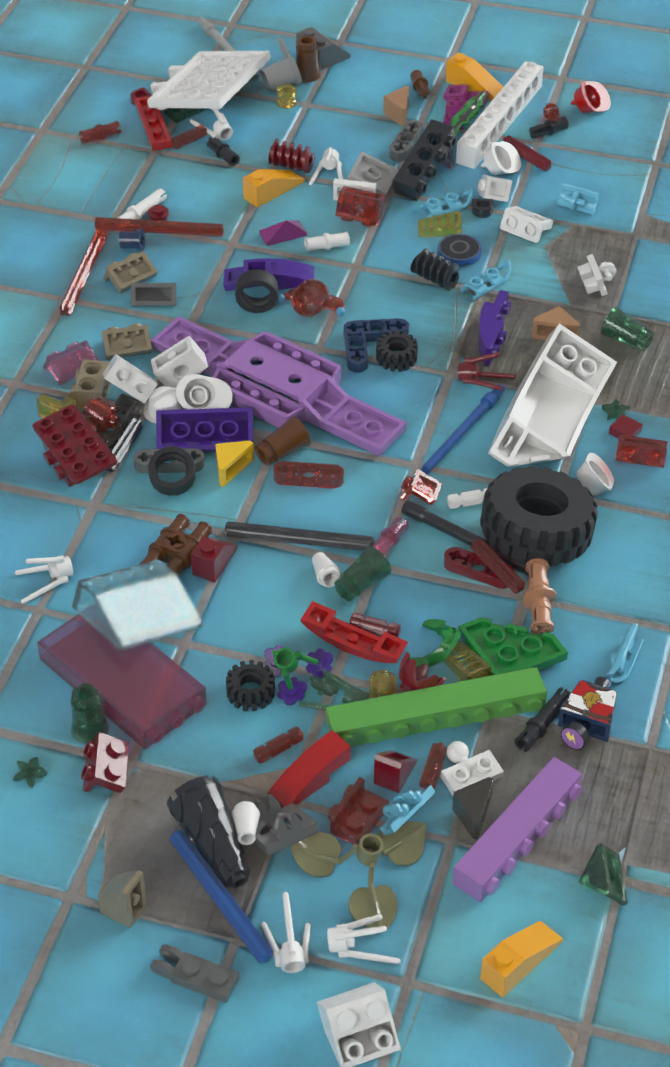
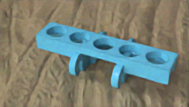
[380,785,435,835]

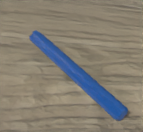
[170,830,273,964]

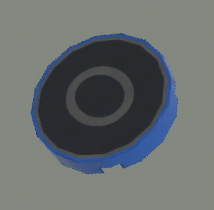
[438,234,481,267]

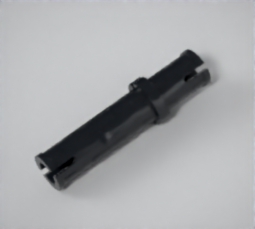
[514,687,570,752]

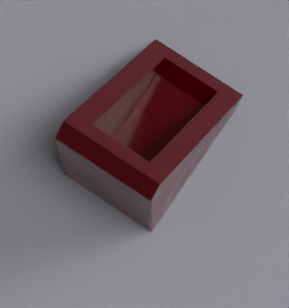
[374,750,417,793]

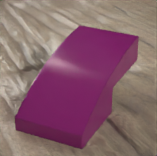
[443,85,489,109]

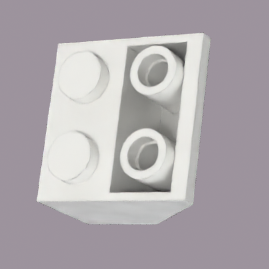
[317,982,401,1067]

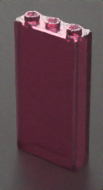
[37,600,207,750]

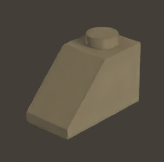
[98,870,147,928]

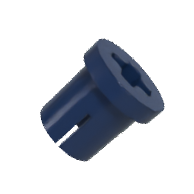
[119,229,145,251]

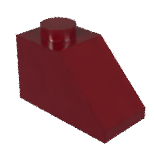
[191,537,237,582]

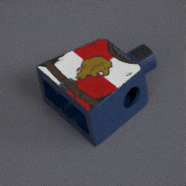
[558,677,617,742]

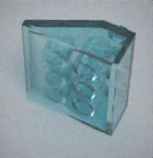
[72,560,203,651]

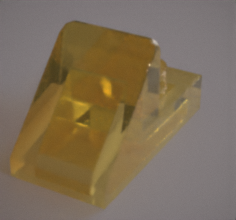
[36,391,77,418]

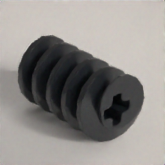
[410,248,459,291]

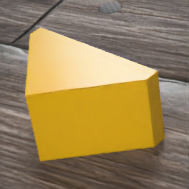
[215,441,254,487]

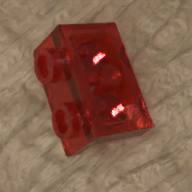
[328,777,389,845]

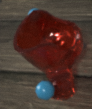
[277,279,345,317]

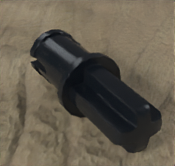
[529,116,569,138]
[206,137,240,166]

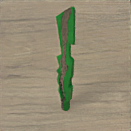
[451,91,486,136]

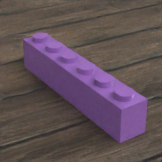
[452,757,583,902]

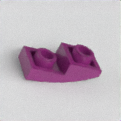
[443,97,468,130]

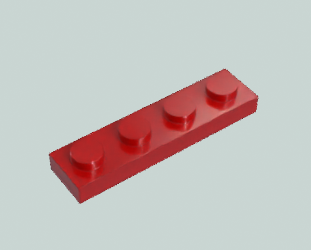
[134,96,172,151]

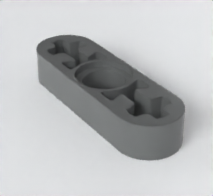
[389,120,423,162]
[133,448,205,473]

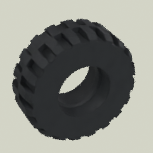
[480,466,598,567]

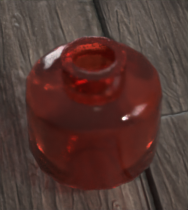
[82,396,120,432]

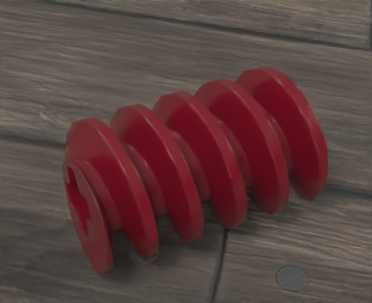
[268,139,315,173]

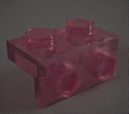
[43,340,99,386]

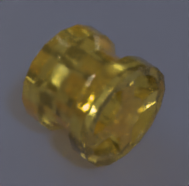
[277,84,297,109]
[369,670,396,699]

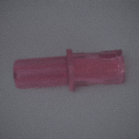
[372,517,409,556]

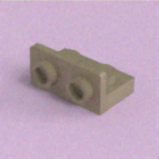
[103,251,158,293]
[102,323,152,360]

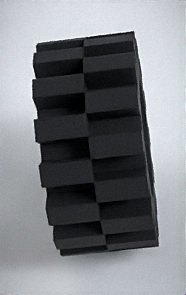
[376,331,418,372]
[226,660,275,711]

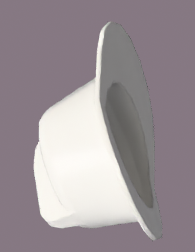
[481,142,521,176]
[176,374,233,409]
[143,386,185,424]
[576,453,614,496]

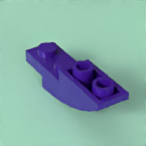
[223,258,315,291]
[478,290,511,367]

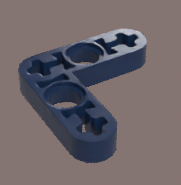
[343,318,409,373]

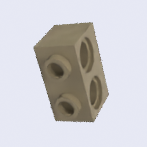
[71,360,111,410]

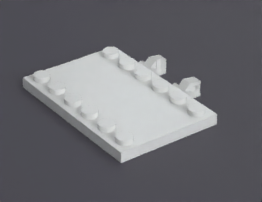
[147,51,271,110]

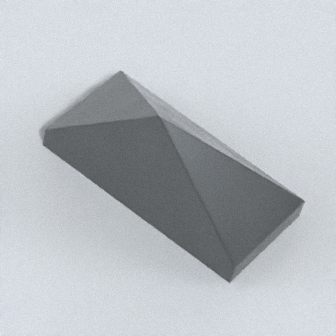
[131,283,176,306]

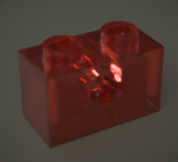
[335,186,385,227]

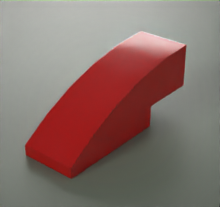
[268,730,351,808]

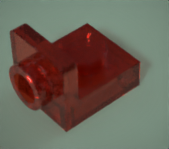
[400,469,443,505]

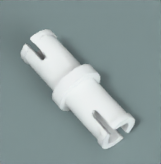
[304,232,350,252]

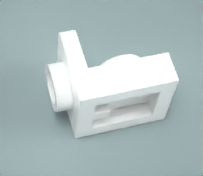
[477,174,512,202]

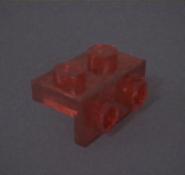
[615,434,668,468]

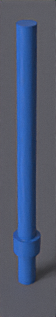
[421,384,505,474]

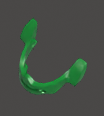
[409,619,461,667]

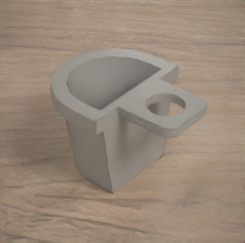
[258,38,302,91]

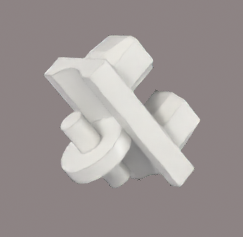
[577,254,617,296]

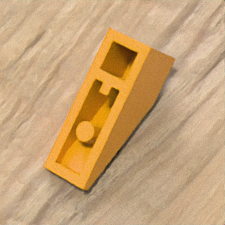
[446,53,503,100]
[243,169,304,208]
[480,920,563,998]

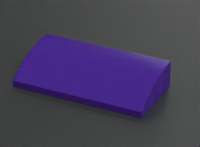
[156,407,253,452]

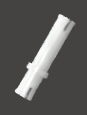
[115,188,167,230]

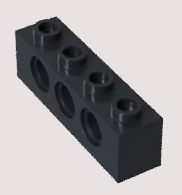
[393,119,456,201]

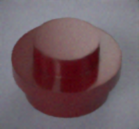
[148,204,169,224]

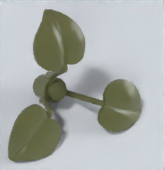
[290,821,426,928]

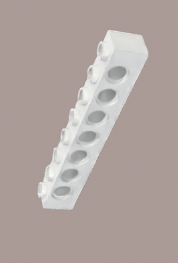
[456,61,544,169]

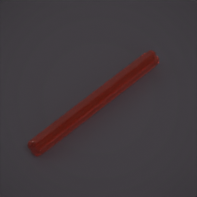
[95,217,224,237]
[59,228,107,316]

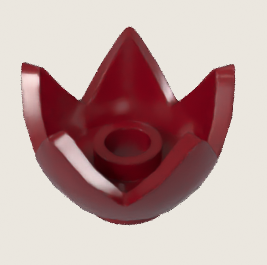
[398,652,446,692]

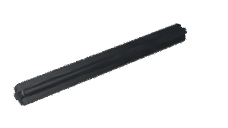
[225,521,374,551]

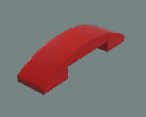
[300,601,408,663]

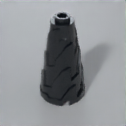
[167,775,250,888]

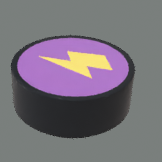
[561,722,590,750]

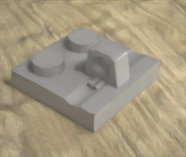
[347,151,399,199]

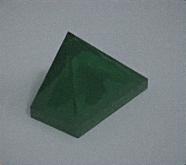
[578,843,628,906]

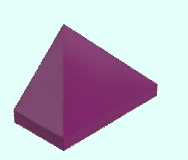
[259,220,307,246]

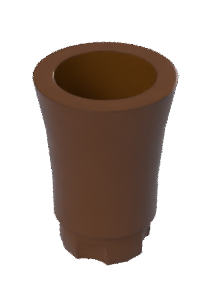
[296,36,321,82]
[255,417,311,466]

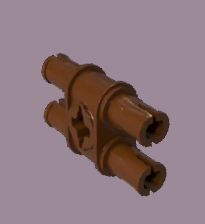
[139,514,212,583]

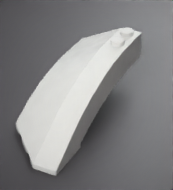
[488,324,617,467]

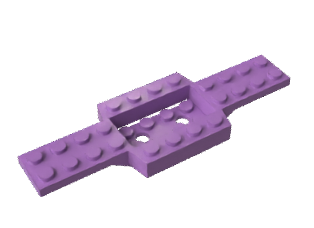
[151,316,407,456]

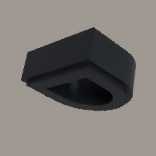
[472,199,494,218]

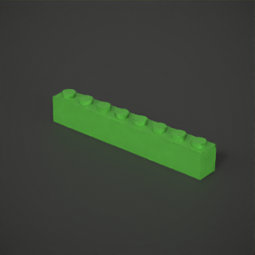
[326,667,547,747]

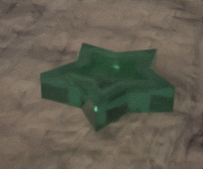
[602,399,630,420]

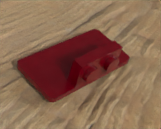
[32,404,117,487]

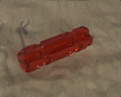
[171,124,207,149]
[253,726,304,763]
[419,742,447,790]

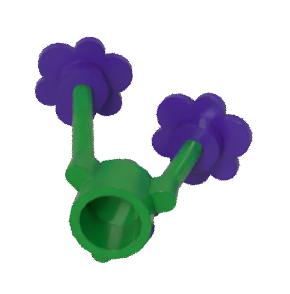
[264,645,333,706]

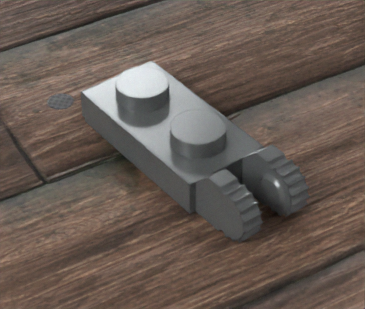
[150,944,240,1003]

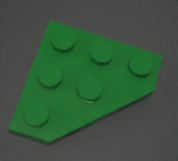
[458,617,568,676]

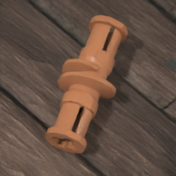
[523,558,556,635]

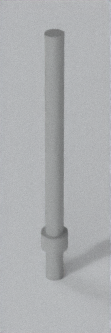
[198,17,260,81]

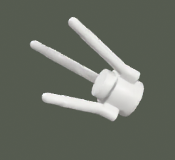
[190,110,234,141]
[309,147,343,186]
[15,555,73,604]
[261,892,311,973]
[327,914,401,964]

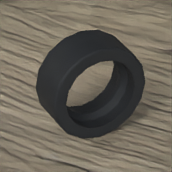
[235,269,278,313]
[148,446,196,496]

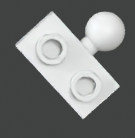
[440,741,504,799]

